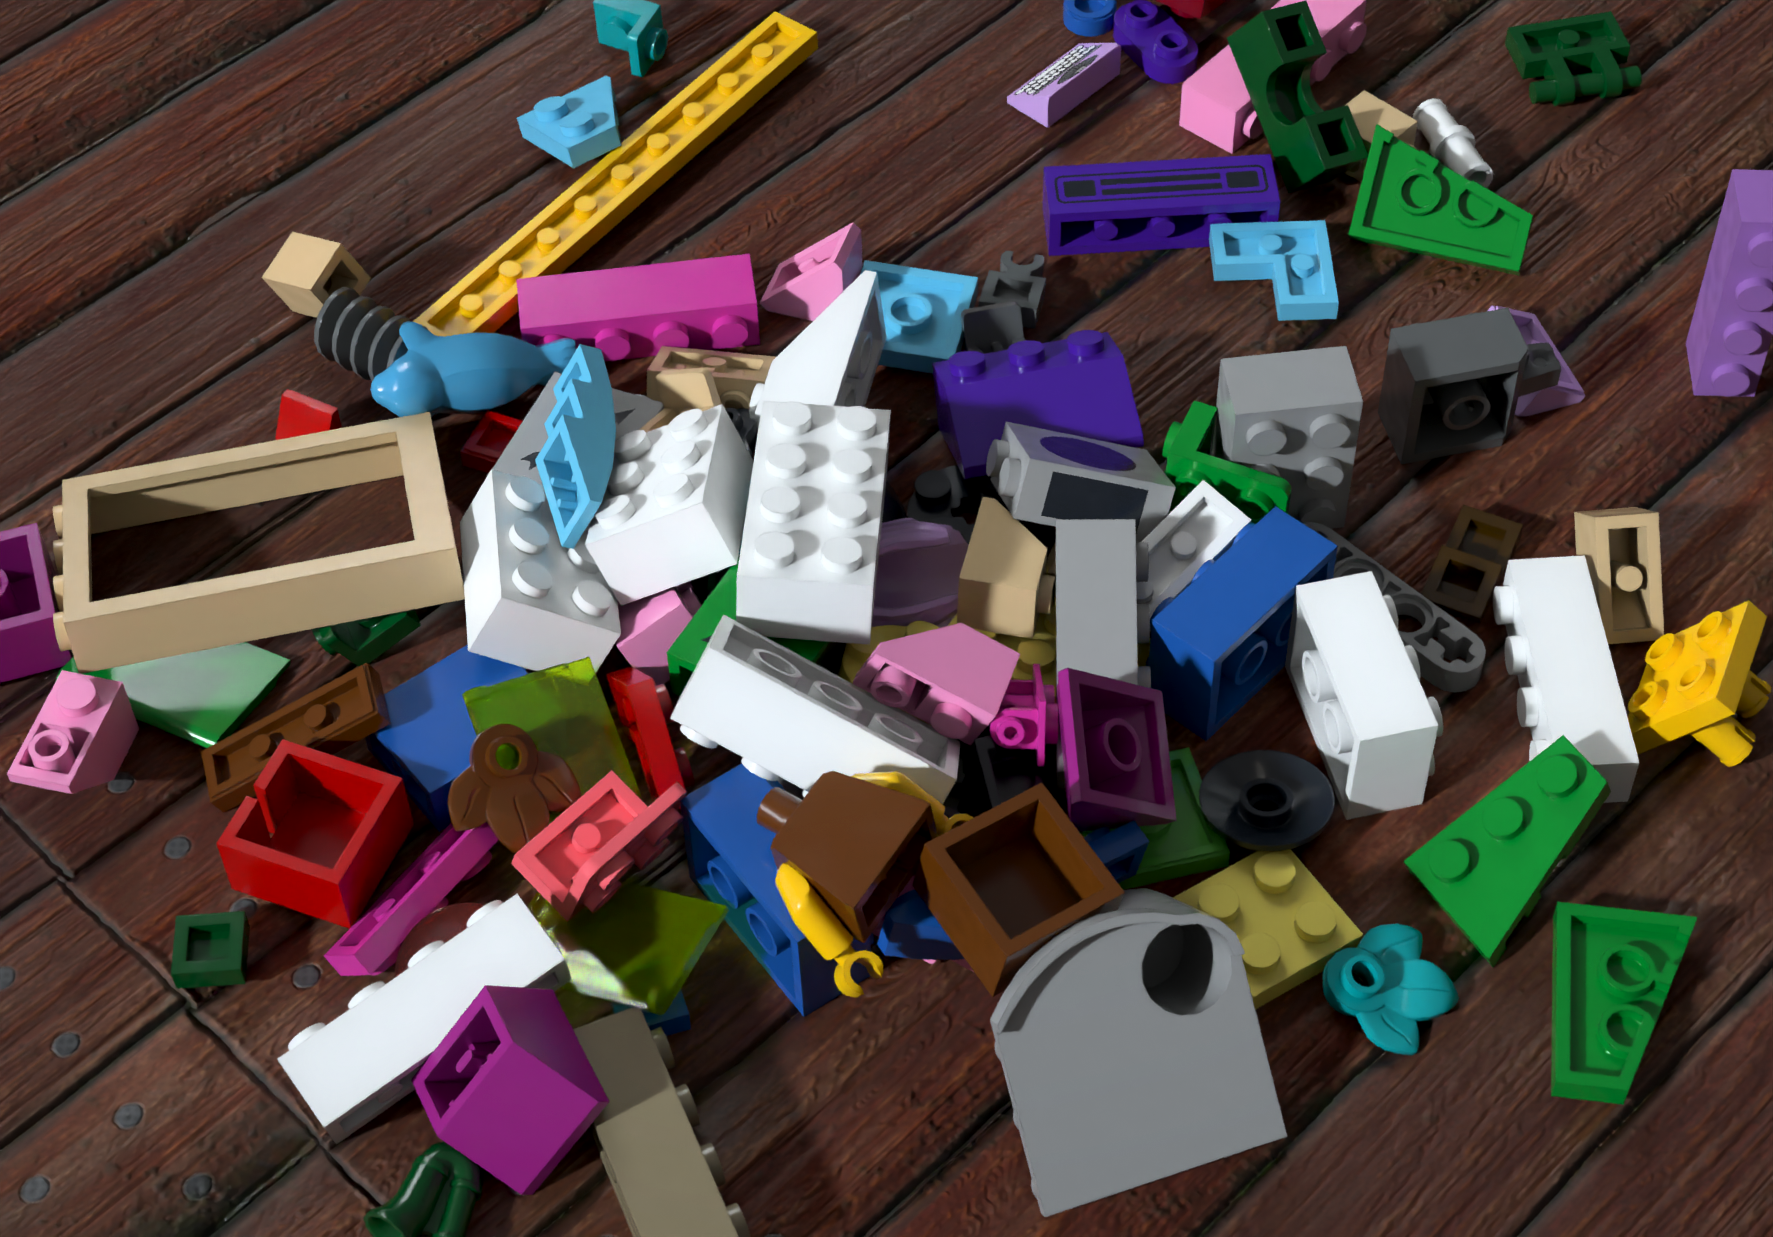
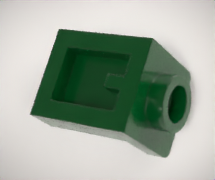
[312,609,421,666]

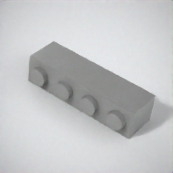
[1055,519,1151,792]

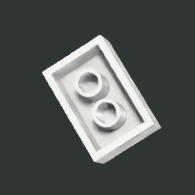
[585,404,754,606]
[460,469,621,686]
[1285,571,1443,820]

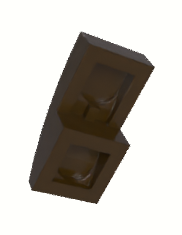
[1421,505,1523,624]

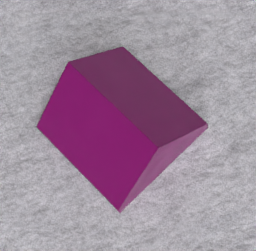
[1057,668,1177,832]

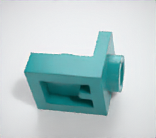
[593,0,668,78]

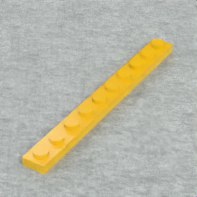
[413,11,818,337]

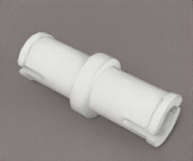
[1413,99,1494,188]

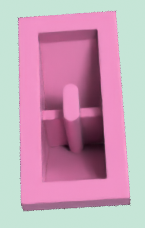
[759,223,862,321]

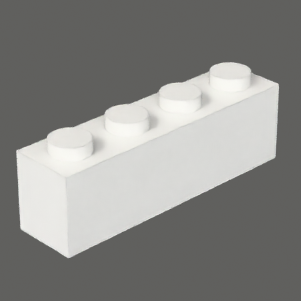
[1493,555,1639,803]
[277,894,572,1145]

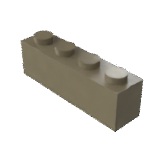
[573,1005,751,1237]

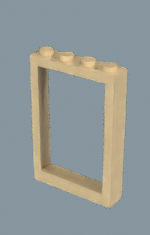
[53,412,465,674]

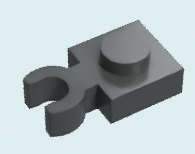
[978,251,1046,329]

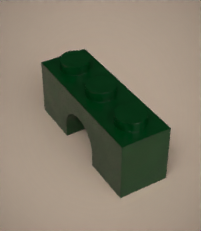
[1227,0,1368,193]

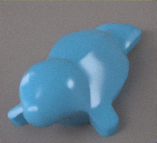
[370,321,576,417]

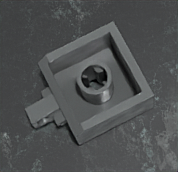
[1378,308,1561,464]

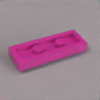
[324,822,499,976]

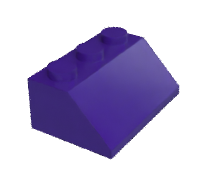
[932,330,1144,479]

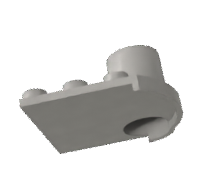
[990,888,1287,1217]

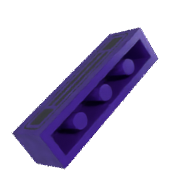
[1042,154,1280,256]

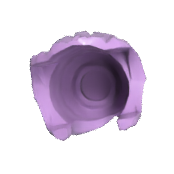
[872,518,969,628]

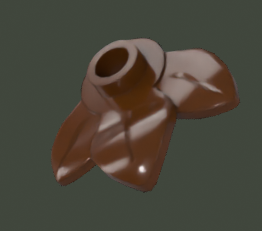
[448,724,581,854]

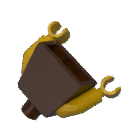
[757,771,973,998]

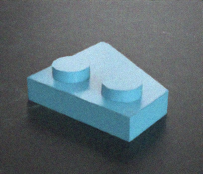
[517,75,621,168]

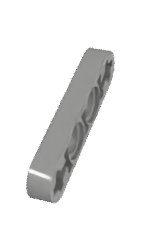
[1303,522,1486,692]

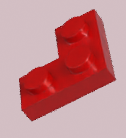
[606,666,694,810]

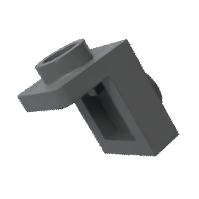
[961,301,1026,354]

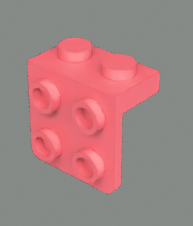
[511,771,688,922]

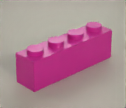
[516,254,760,361]

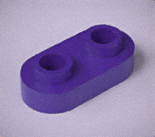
[1113,0,1198,84]

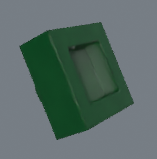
[171,911,250,989]

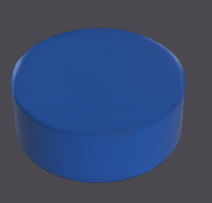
[1063,0,1117,37]

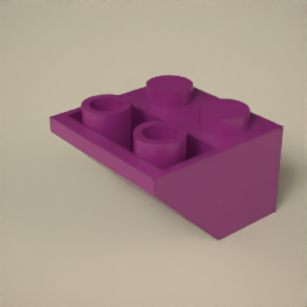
[411,985,610,1195]

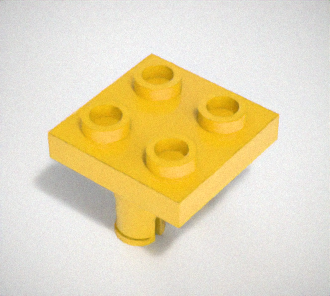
[1628,600,1771,767]

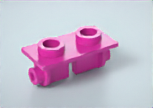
[990,664,1058,766]

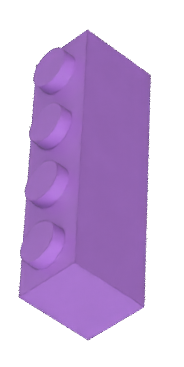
[1686,169,1773,397]

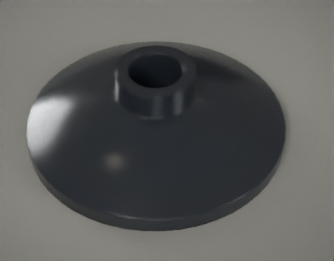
[1199,750,1334,851]

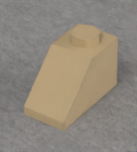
[957,497,1056,639]
[1574,507,1664,644]

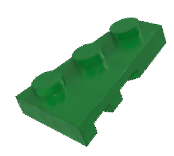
[1348,124,1533,276]
[1403,735,1611,968]
[1551,902,1698,1105]

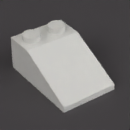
[749,270,887,435]

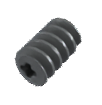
[314,287,429,381]

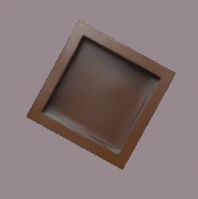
[912,782,1125,997]

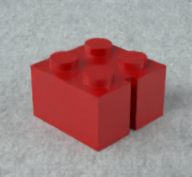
[216,739,414,929]

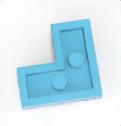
[1209,220,1339,321]

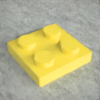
[1173,849,1363,1009]

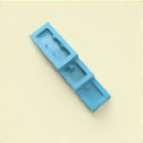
[535,344,616,549]

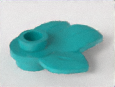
[1323,924,1459,1055]

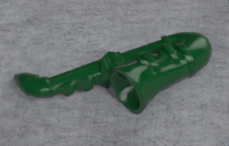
[363,1141,484,1237]

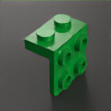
[1162,400,1292,524]

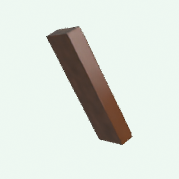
[201,663,391,813]

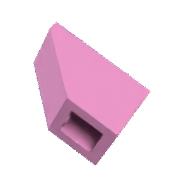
[615,581,703,685]
[852,623,1020,745]
[7,670,139,794]

